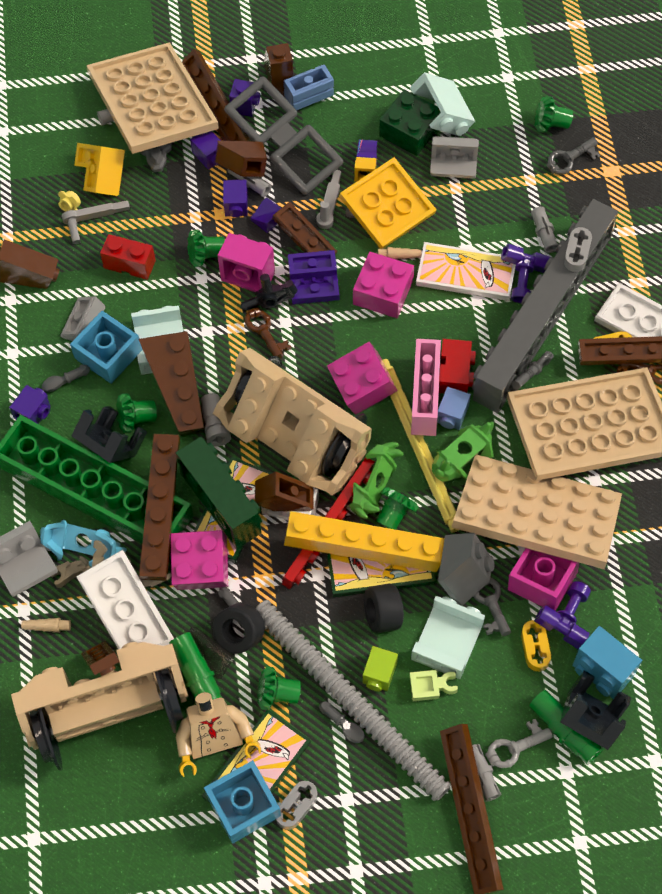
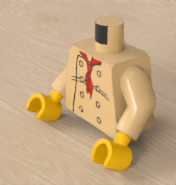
[176,692,261,777]

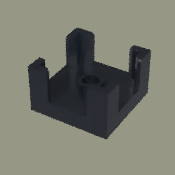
[71,406,147,463]
[560,670,631,750]

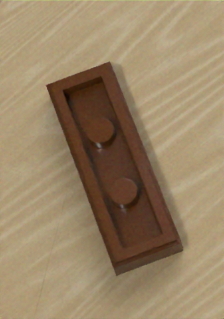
[272,201,338,255]

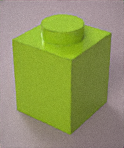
[363,646,398,692]

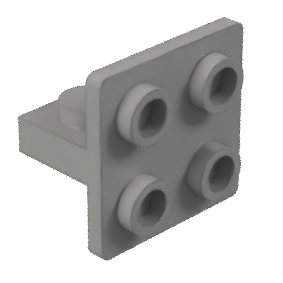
[430,136,479,179]

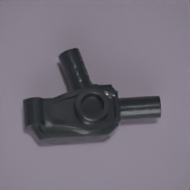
[240,274,298,311]

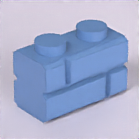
[283,64,334,110]

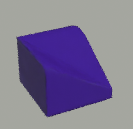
[251,197,281,233]

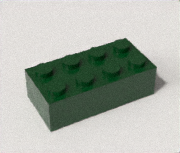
[175,437,262,550]

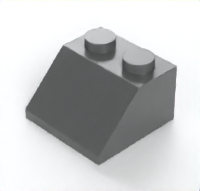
[438,533,494,606]

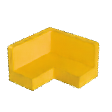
[74,143,125,196]

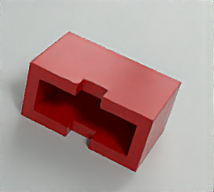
[100,234,156,280]
[438,339,476,393]

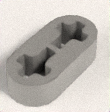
[564,227,592,272]
[276,781,318,830]

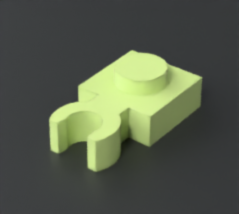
[410,670,458,701]

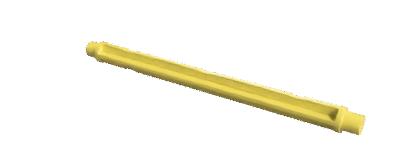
[382,359,459,532]

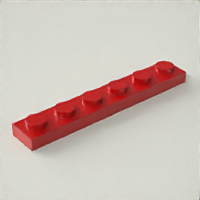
[282,458,375,589]

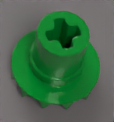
[534,96,573,133]
[187,229,225,267]
[116,393,157,433]
[376,487,419,530]
[257,666,301,710]

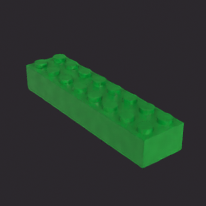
[0,415,193,553]

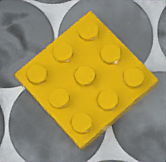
[339,157,436,249]

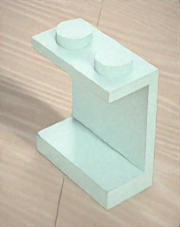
[410,72,475,136]
[131,306,183,375]
[411,596,485,679]

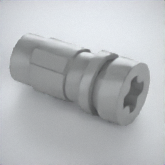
[200,393,231,447]

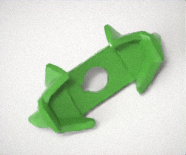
[432,421,494,482]
[349,442,403,519]

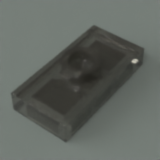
[188,626,235,680]

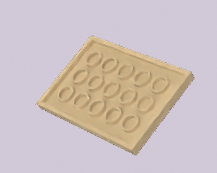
[87,42,218,154]
[507,367,662,481]
[452,455,622,570]

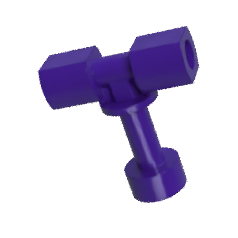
[501,243,550,303]
[534,581,591,649]

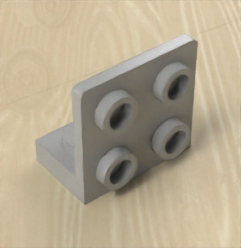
[0,521,58,597]

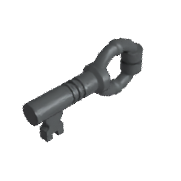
[546,137,601,175]
[511,351,554,392]
[473,578,511,636]

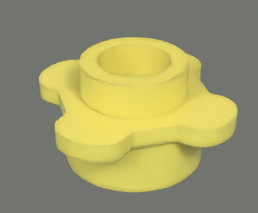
[58,191,81,212]

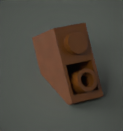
[215,141,267,177]

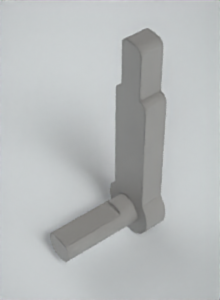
[316,170,341,229]
[62,201,130,244]

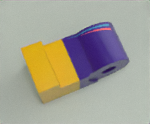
[354,139,377,181]

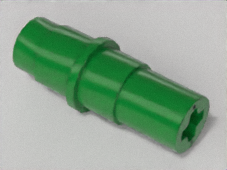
[169,632,222,700]
[529,690,604,765]

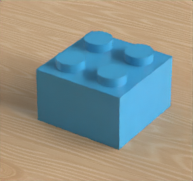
[70,311,142,384]
[572,626,642,699]
[204,760,281,844]

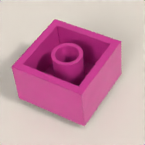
[218,233,275,292]
[353,251,414,319]
[327,341,398,415]
[171,530,229,590]
[508,548,579,611]

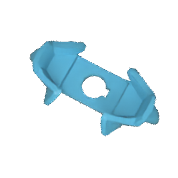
[40,520,127,567]

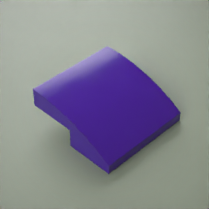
[288,250,340,304]

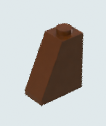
[264,43,294,97]
[0,239,60,289]

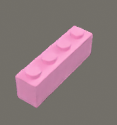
[411,339,441,436]

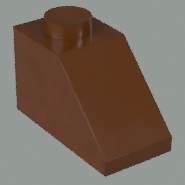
[255,471,314,511]

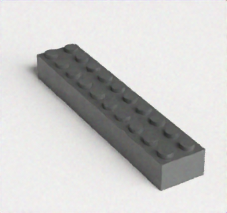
[472,199,618,413]

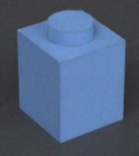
[437,387,471,430]

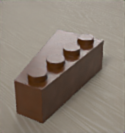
[138,331,205,436]

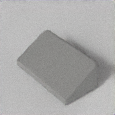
[61,296,105,341]

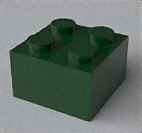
[379,89,441,156]

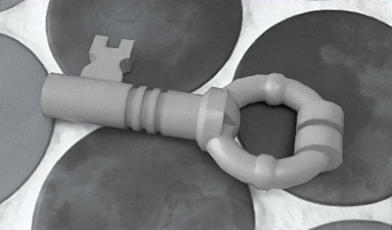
[485,719,553,768]

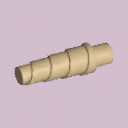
[378,247,422,260]
[21,618,71,633]

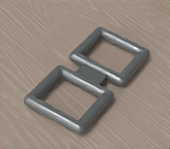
[224,76,343,195]

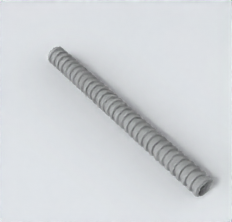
[256,600,451,801]

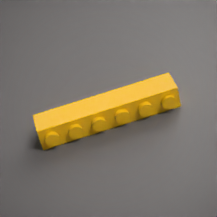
[284,511,445,572]

